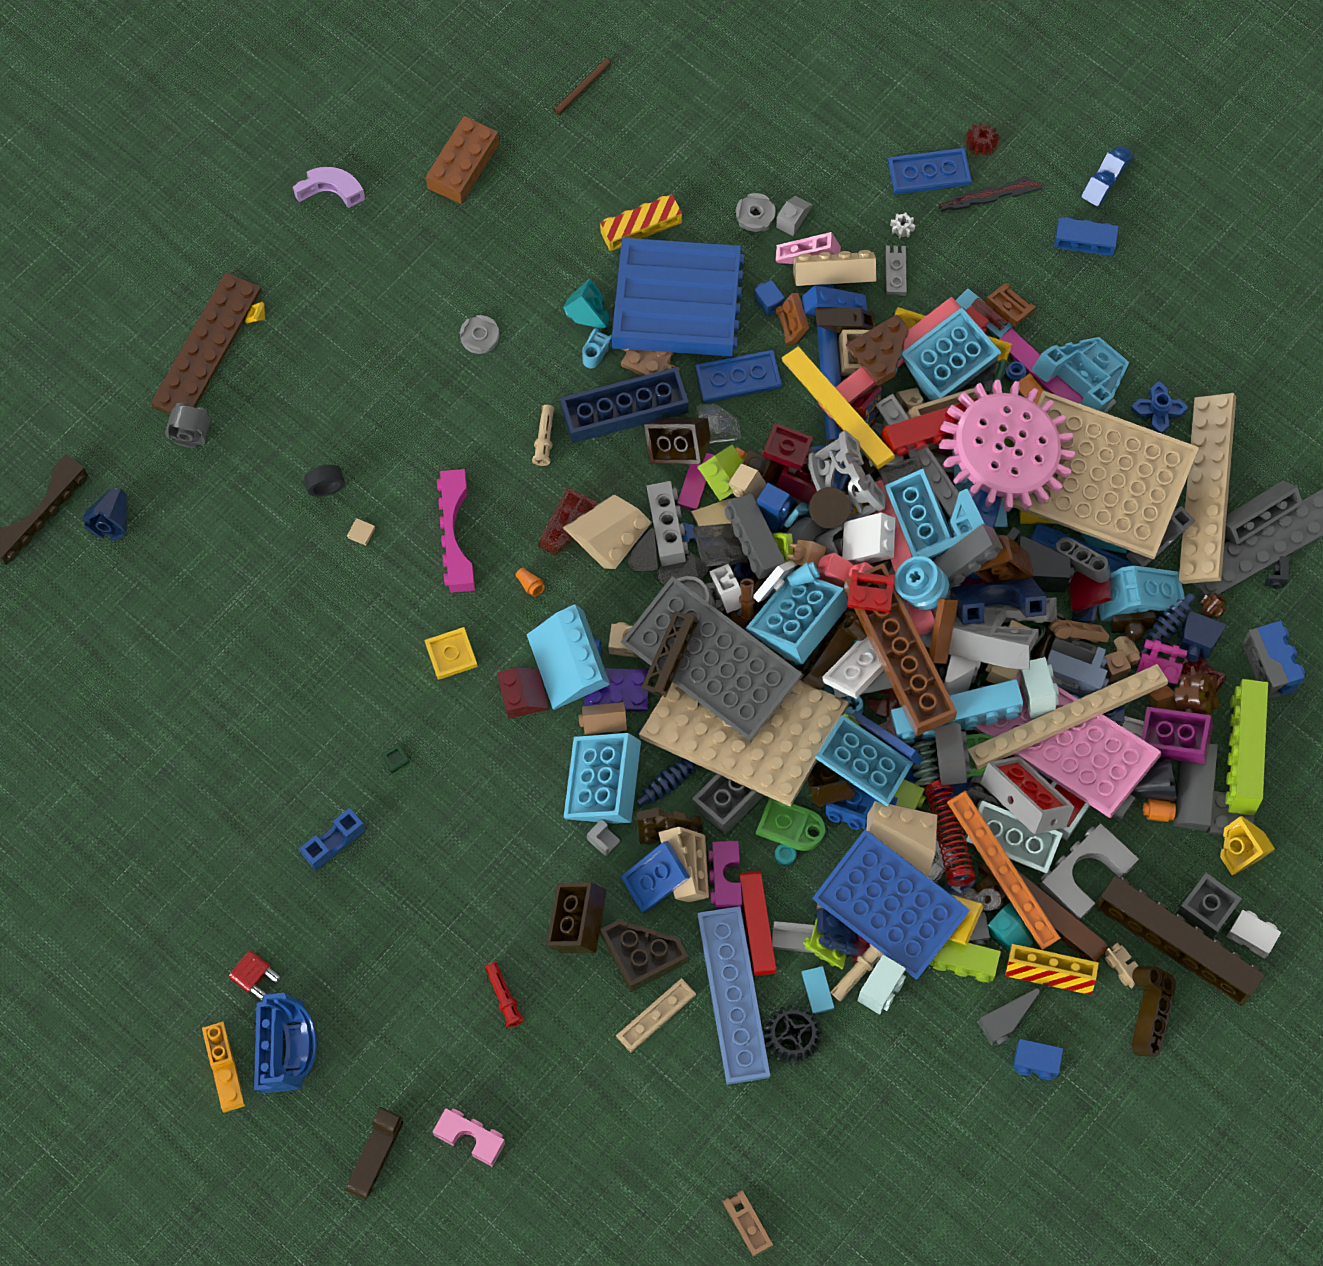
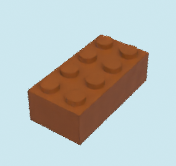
[426,116,499,204]

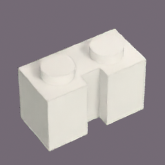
[709,564,741,613]
[1226,910,1281,959]

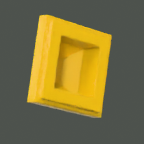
[245,302,265,324]

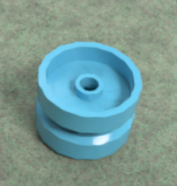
[894,556,949,610]

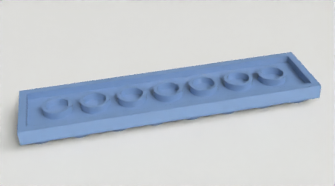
[697,906,770,1085]

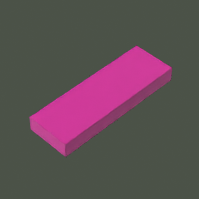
[677,453,714,511]

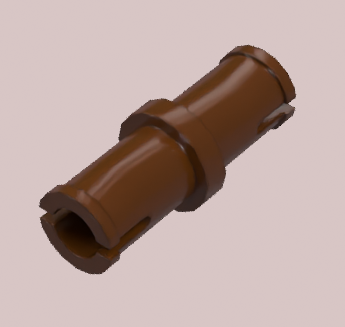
[739,579,756,620]

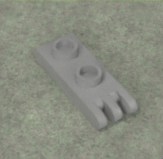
[885,246,907,296]

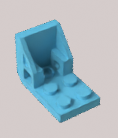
[918,489,985,561]
[1098,566,1186,622]

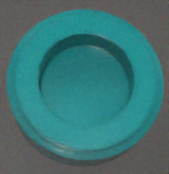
[775,844,797,866]

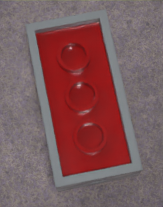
[981,756,1074,835]

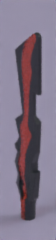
[939,177,1043,212]

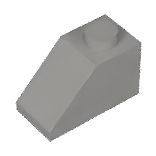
[776,196,813,236]

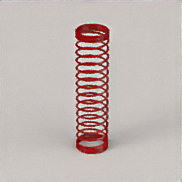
[925,780,975,887]

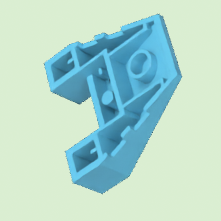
[1032,337,1129,412]

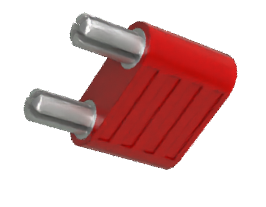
[229,950,280,1000]

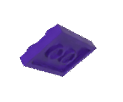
[584,668,649,712]

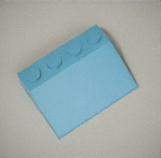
[901,307,1001,401]
[746,570,848,664]
[527,604,610,710]
[815,715,913,806]
[564,733,641,823]

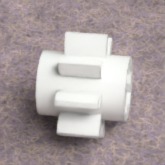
[890,213,915,238]

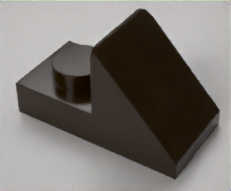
[742,449,785,484]

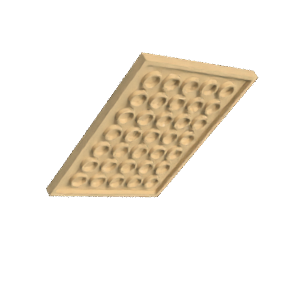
[1001,391,1199,559]
[639,680,849,807]

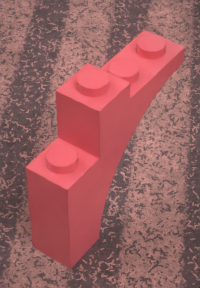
[817,553,901,596]

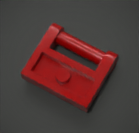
[847,569,895,613]

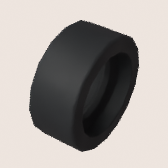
[304,465,345,497]

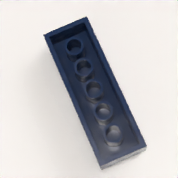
[560,367,689,443]

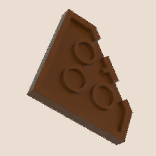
[846,315,909,386]

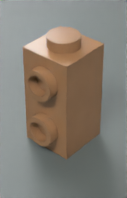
[579,702,627,736]

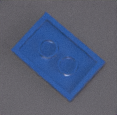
[621,841,690,913]

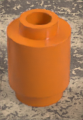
[1143,799,1176,822]

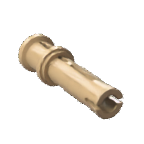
[532,405,555,466]
[830,944,884,1002]

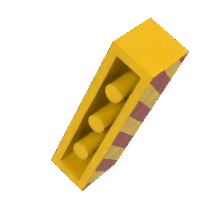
[600,195,682,251]
[1005,944,1099,995]

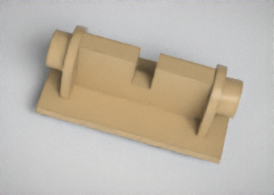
[1105,943,1138,989]

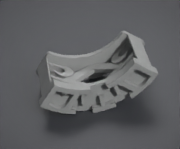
[808,430,886,525]

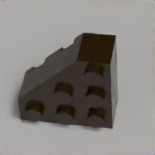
[600,920,689,992]

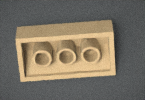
[793,250,876,286]

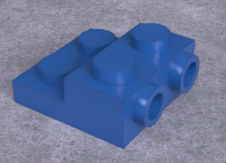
[826,784,875,830]

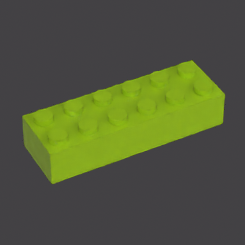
[1225,679,1268,815]

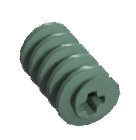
[911,740,940,786]

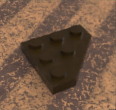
[636,808,703,845]

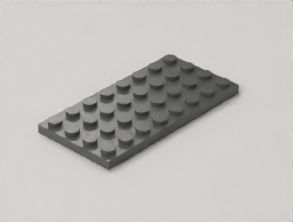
[621,576,804,742]

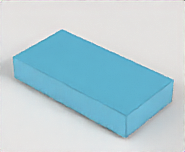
[801,966,834,1014]

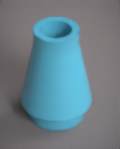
[787,562,820,587]

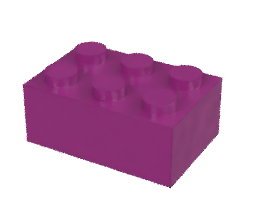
[1141,707,1213,765]

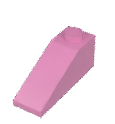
[776,232,841,264]

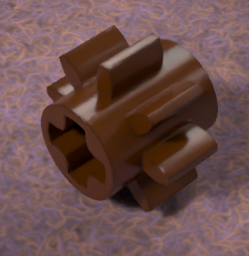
[1200,593,1227,618]

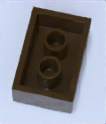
[546,882,607,953]

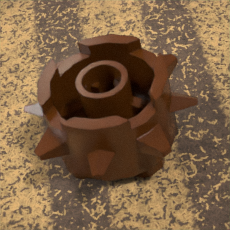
[1175,666,1219,715]

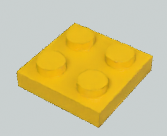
[424,627,478,680]

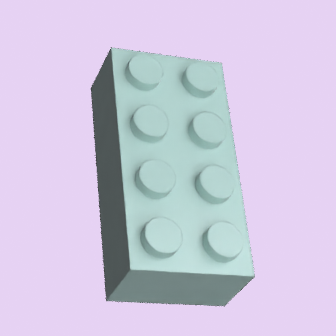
[964,800,1063,873]

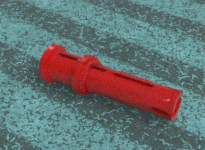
[485,962,525,1028]

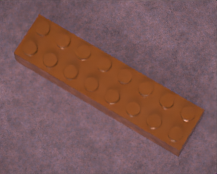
[844,563,957,736]

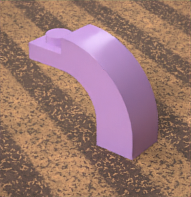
[293,167,365,208]

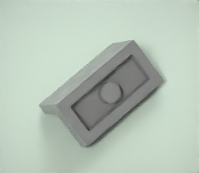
[772,922,815,953]

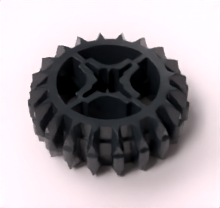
[764,1004,823,1064]

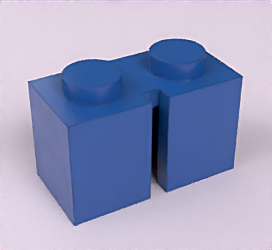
[1012,1039,1063,1080]

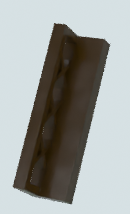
[641,611,699,698]

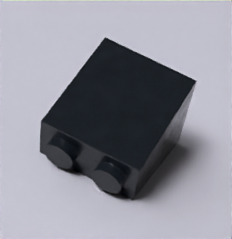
[1018,536,1074,593]

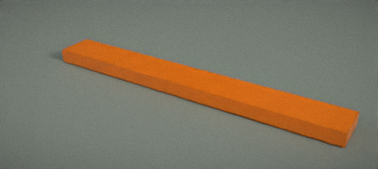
[947,791,1060,950]

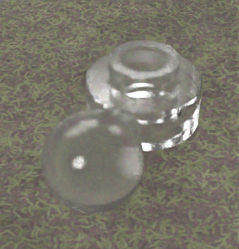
[960,888,1001,911]

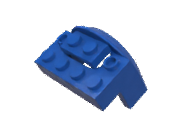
[254,993,317,1093]

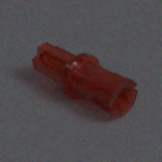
[971,298,1009,331]

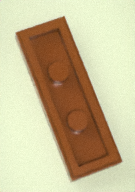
[929,598,958,664]

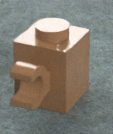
[787,540,827,569]
[1104,650,1141,683]

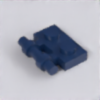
[817,909,858,955]

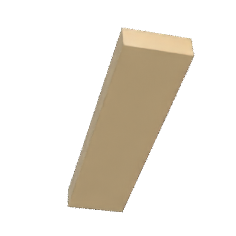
[616,978,696,1053]

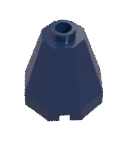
[83,488,128,541]

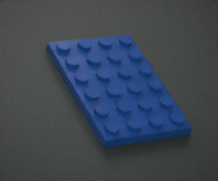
[812,829,970,980]

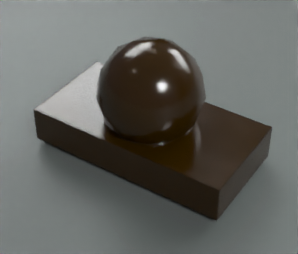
[1110,611,1155,640]

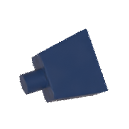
[1179,611,1226,662]

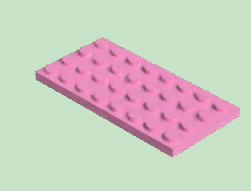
[974,669,1161,818]

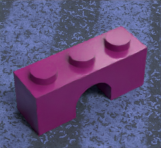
[708,841,742,910]

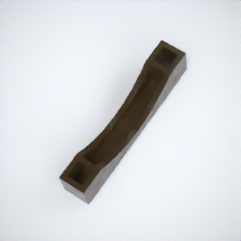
[0,454,88,565]

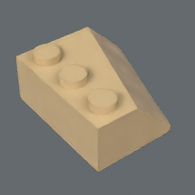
[563,495,652,569]
[866,801,937,877]

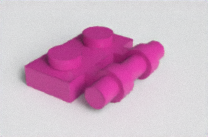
[1136,639,1187,684]

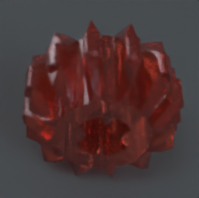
[966,122,999,157]

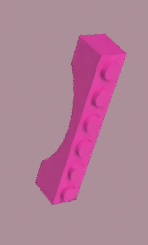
[437,469,475,593]

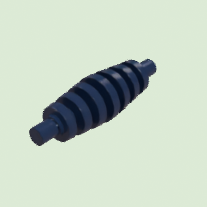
[1139,593,1196,654]
[636,758,696,807]

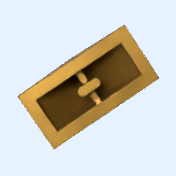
[1146,685,1179,711]

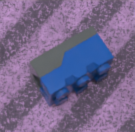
[1241,621,1305,700]

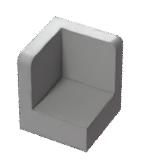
[587,819,620,857]

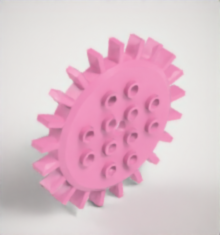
[939,380,1075,512]

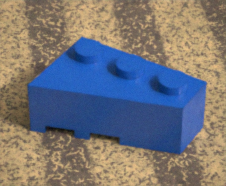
[757,483,797,533]

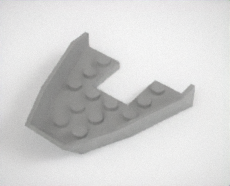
[920,598,1057,670]

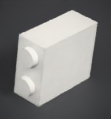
[842,513,895,565]

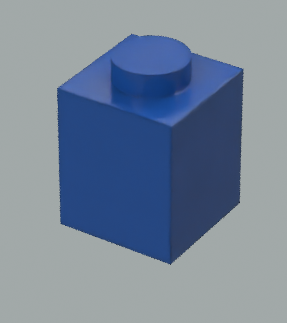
[754,280,785,316]

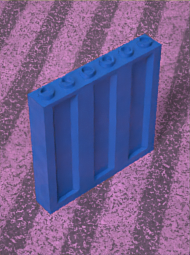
[612,238,744,357]

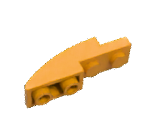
[202,1022,245,1113]

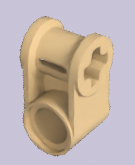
[896,387,923,414]

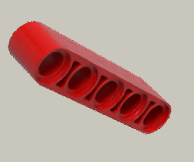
[739,871,776,976]

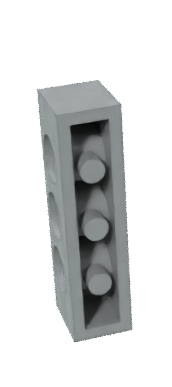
[646,481,689,566]

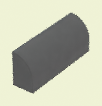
[1172,744,1218,832]

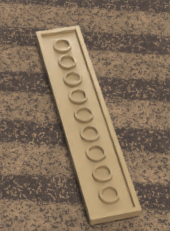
[1179,393,1236,584]

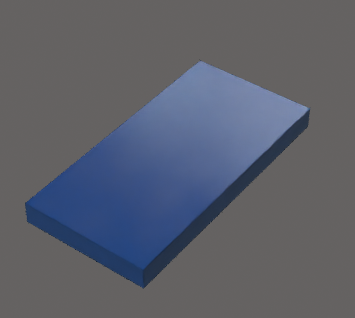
[888,148,972,195]
[695,350,782,403]

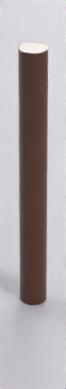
[554,59,611,115]

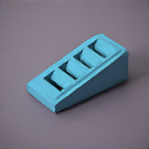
[784,501,811,528]

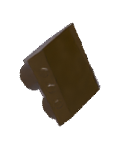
[807,762,855,808]

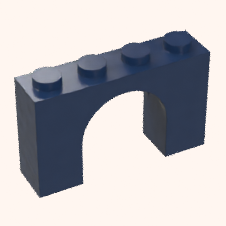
[950,578,1046,625]

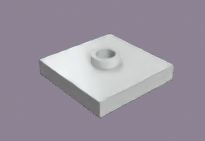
[753,561,797,602]

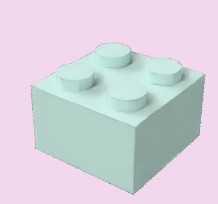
[1020,657,1059,719]
[858,955,906,1015]

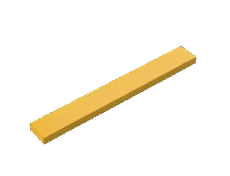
[782,347,895,469]

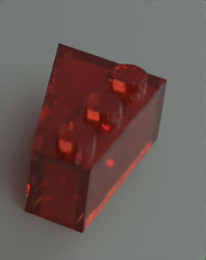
[537,487,599,556]

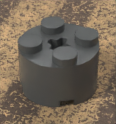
[165,403,211,448]

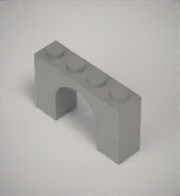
[1039,824,1139,921]

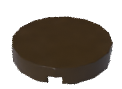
[809,487,851,529]

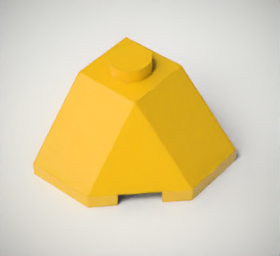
[1220,816,1275,875]

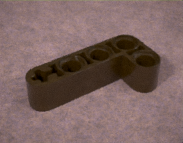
[801,611,867,690]
[1132,966,1176,1057]
[346,1107,403,1200]

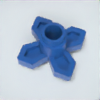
[1131,382,1188,434]

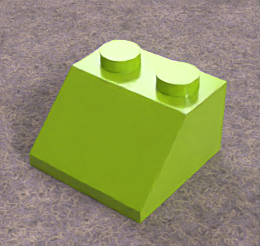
[698,445,743,501]

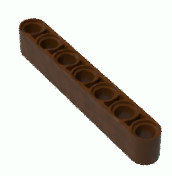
[978,861,1108,962]

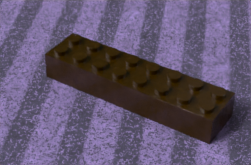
[1095,876,1265,1006]

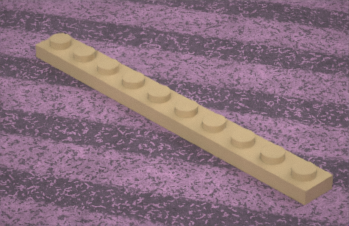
[968,664,1168,770]

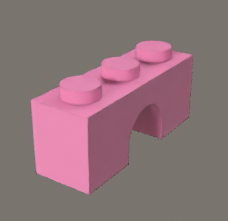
[433,1108,505,1167]

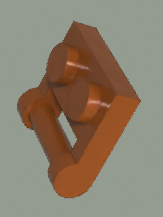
[985,283,1037,327]
[775,293,809,346]

